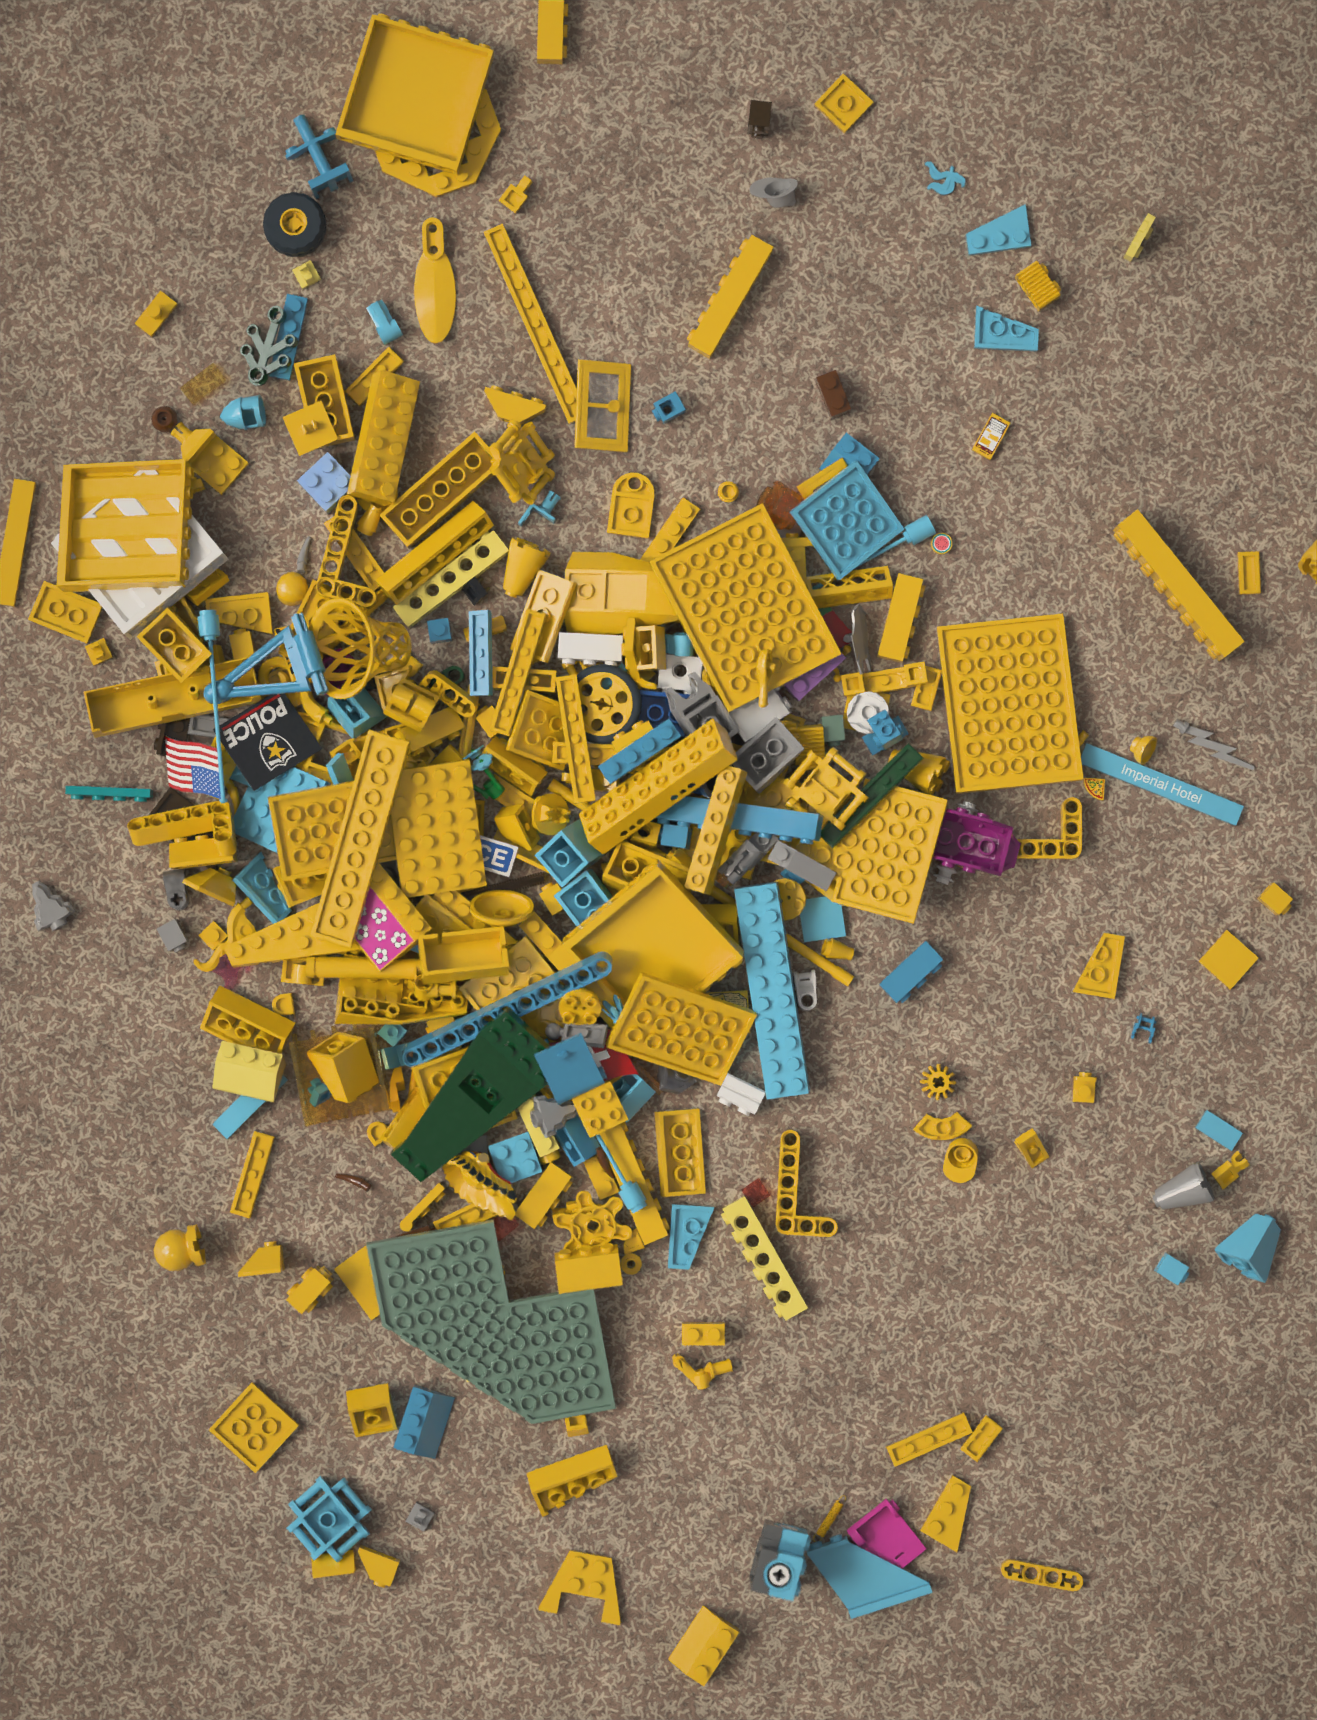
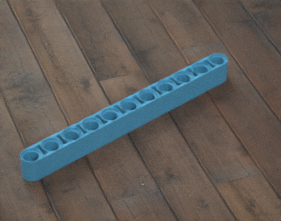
[403,951,612,1067]

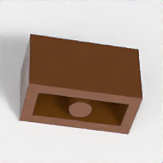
[815,370,851,420]

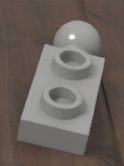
[545,1023,608,1048]

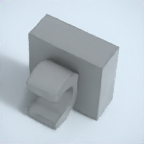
[406,1502,435,1532]

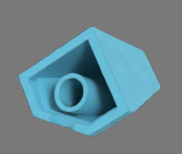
[1215,1214,1281,1283]

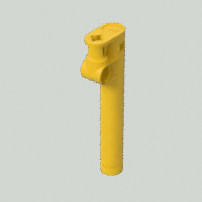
[306,956,456,1001]

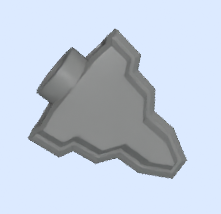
[32,881,76,932]
[530,1095,578,1138]

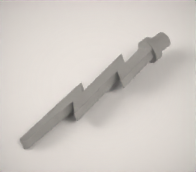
[1173,719,1255,770]

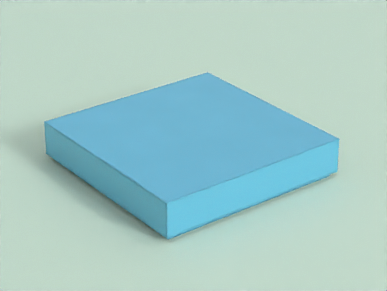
[800,896,846,942]

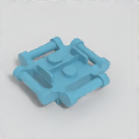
[287,1476,372,1562]

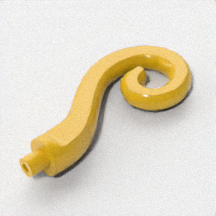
[258,656,334,725]

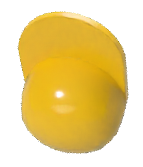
[943,1138,978,1183]

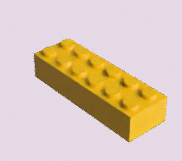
[347,369,420,506]
[380,431,493,549]

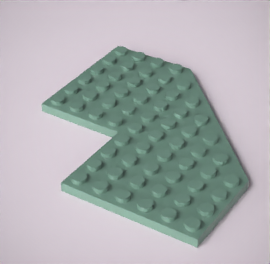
[366,1220,616,1424]

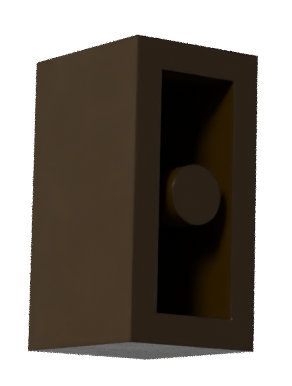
[747,100,772,139]

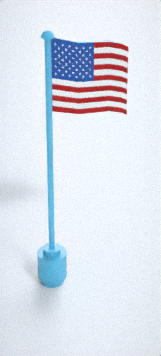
[165,610,228,804]

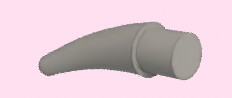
[297,537,311,573]

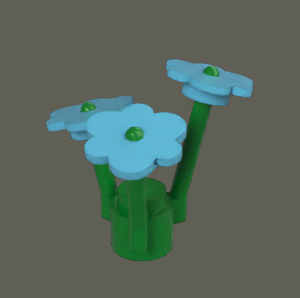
[463,745,505,800]

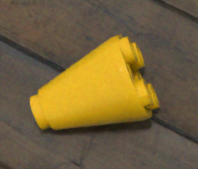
[888,749,950,796]

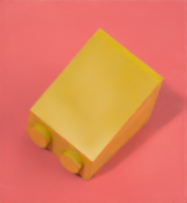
[307,1032,379,1103]

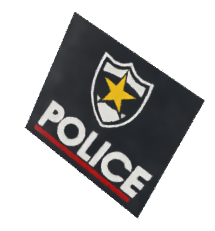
[213,693,322,791]

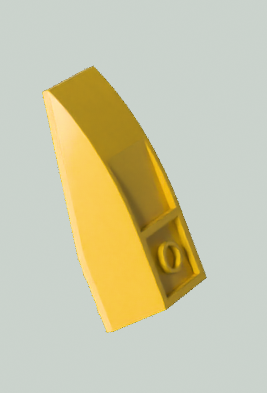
[564,552,679,635]

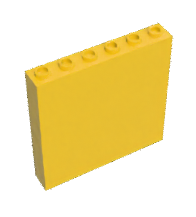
[335,13,494,175]
[562,859,744,1007]

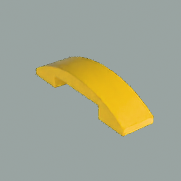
[841,661,928,697]

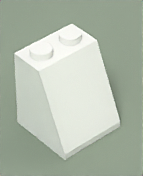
[729,687,792,742]

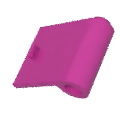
[846,1498,927,1568]

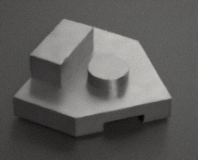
[657,1065,700,1095]

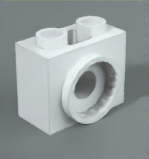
[657,654,703,694]

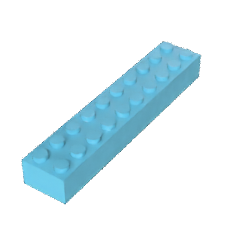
[734,881,810,1099]

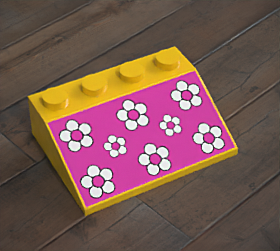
[354,863,432,972]

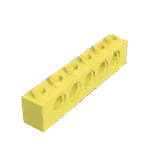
[393,530,509,629]
[721,1196,808,1320]

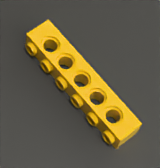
[684,766,748,895]

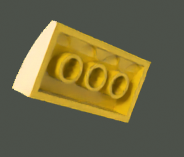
[654,1109,706,1197]

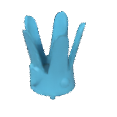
[601,995,623,1024]

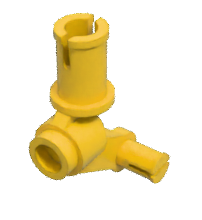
[672,1353,733,1389]

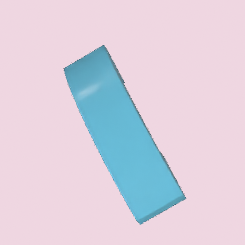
[213,1075,288,1139]

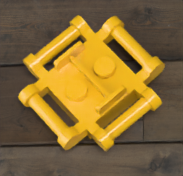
[489,419,555,505]
[783,747,869,831]

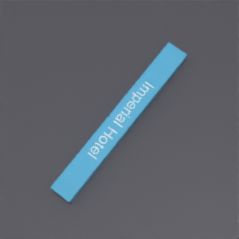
[1081,743,1244,826]

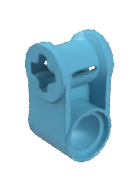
[665,632,693,656]

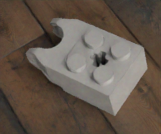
[664,672,739,738]

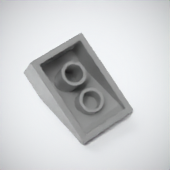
[732,717,804,794]

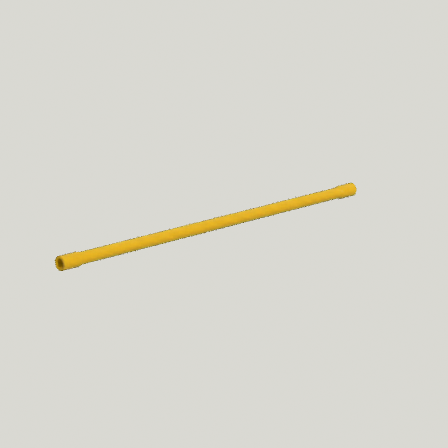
[547,779,854,987]

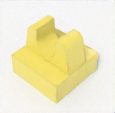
[292,260,321,289]

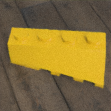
[526,1445,618,1517]

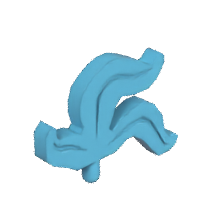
[925,162,965,195]

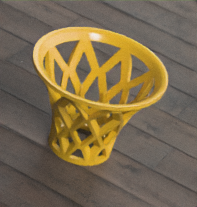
[308,598,412,699]

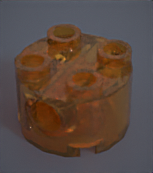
[756,481,804,530]

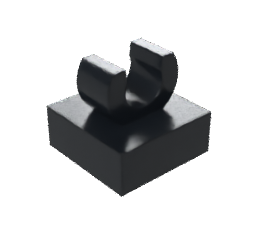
[461,577,491,606]

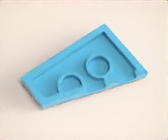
[966,205,1032,256]
[974,306,1039,352]
[232,852,292,924]
[668,1204,715,1270]

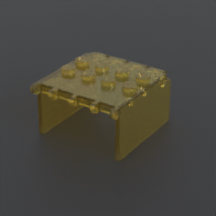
[289,1024,392,1127]

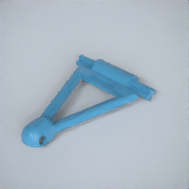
[203,613,329,704]

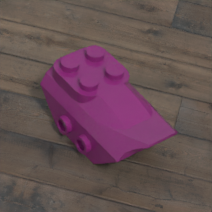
[932,807,1021,877]

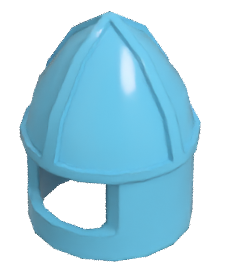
[220,395,266,430]

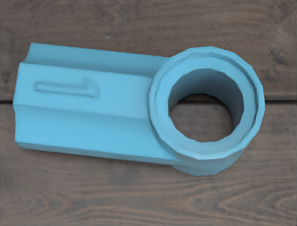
[367,300,403,345]

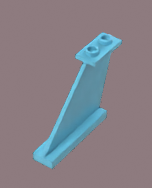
[807,1534,932,1619]

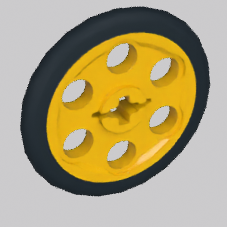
[577,664,642,744]

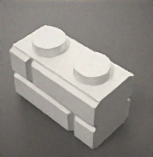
[716,1073,766,1116]

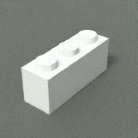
[558,632,623,667]

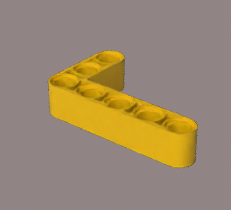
[316,495,378,609]
[1017,797,1082,859]
[127,801,237,857]
[775,1129,838,1237]

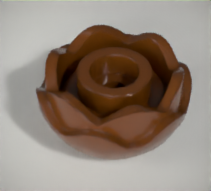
[151,406,178,433]

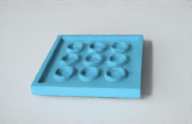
[790,461,904,580]
[233,767,330,853]

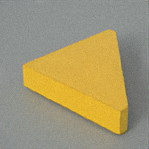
[374,665,412,712]

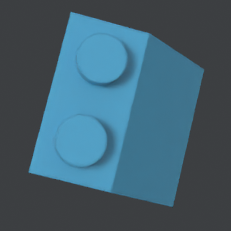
[819,432,880,479]

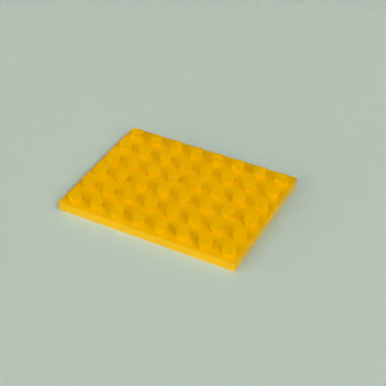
[649,503,841,713]
[937,613,1083,794]

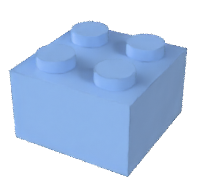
[297,452,351,514]

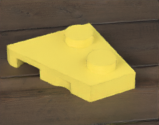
[1123,213,1156,262]

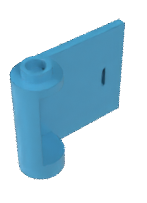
[534,1033,607,1105]

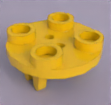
[531,793,571,835]
[774,878,806,920]
[559,987,602,1025]

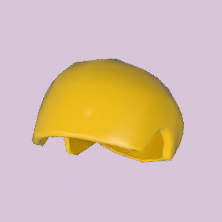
[276,571,308,606]

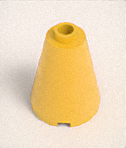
[503,537,551,598]

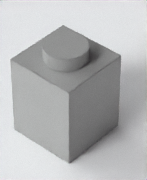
[157,919,189,953]

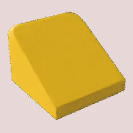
[565,1414,589,1437]

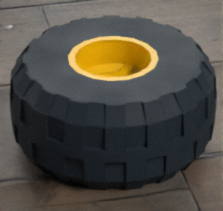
[263,192,327,257]

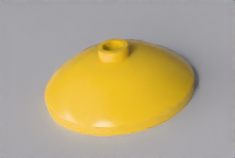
[470,890,534,927]

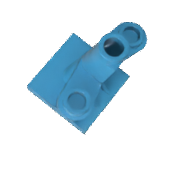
[285,114,353,199]

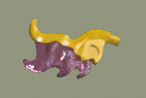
[193,897,256,990]

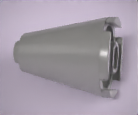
[1153,1162,1215,1210]

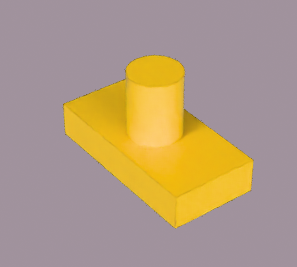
[135,290,178,337]

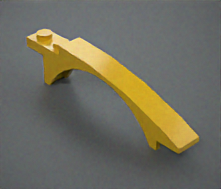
[519,912,617,1029]

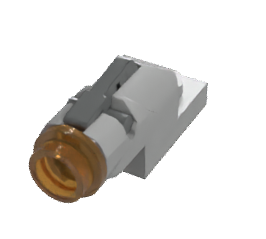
[715,833,779,889]

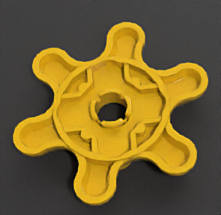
[554,1190,632,1250]

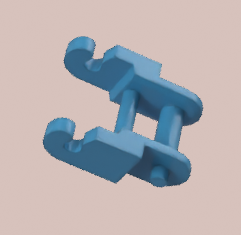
[1131,1013,1157,1044]

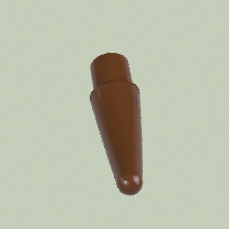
[596,1147,615,1179]
[335,1174,371,1192]

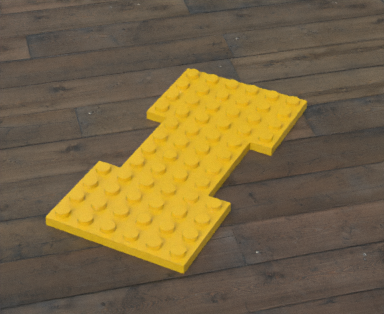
[672,743,948,924]

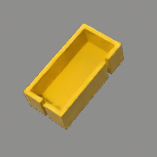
[418,926,509,984]

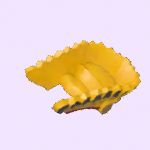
[442,1151,517,1221]

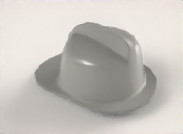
[749,178,798,208]

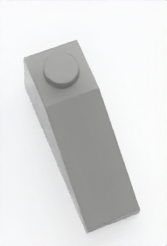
[768,840,837,892]

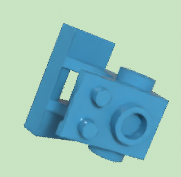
[861,709,909,755]

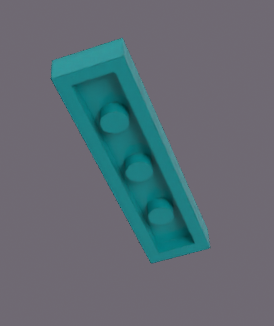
[65,786,153,802]

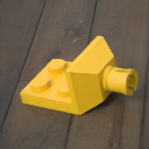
[171,422,249,495]

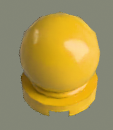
[154,1224,206,1271]

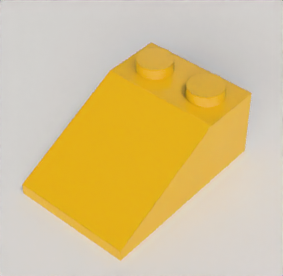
[136,606,212,683]

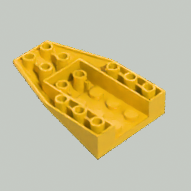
[335,950,468,1025]

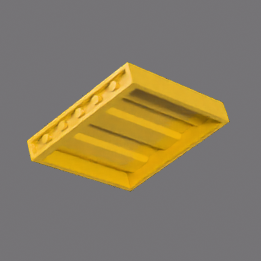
[57,459,194,592]

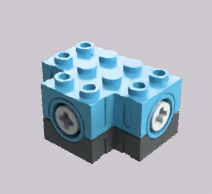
[749,1519,811,1601]

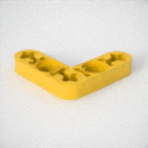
[418,670,478,717]

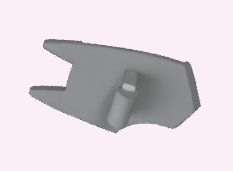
[843,604,872,675]

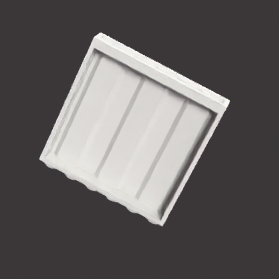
[51,470,229,640]

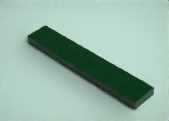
[821,743,924,849]

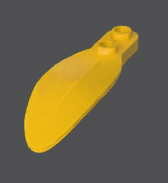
[414,217,456,344]

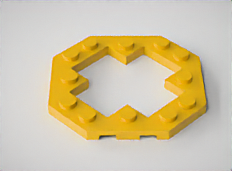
[375,88,501,198]

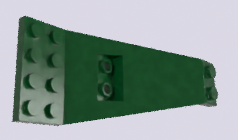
[390,1007,551,1182]

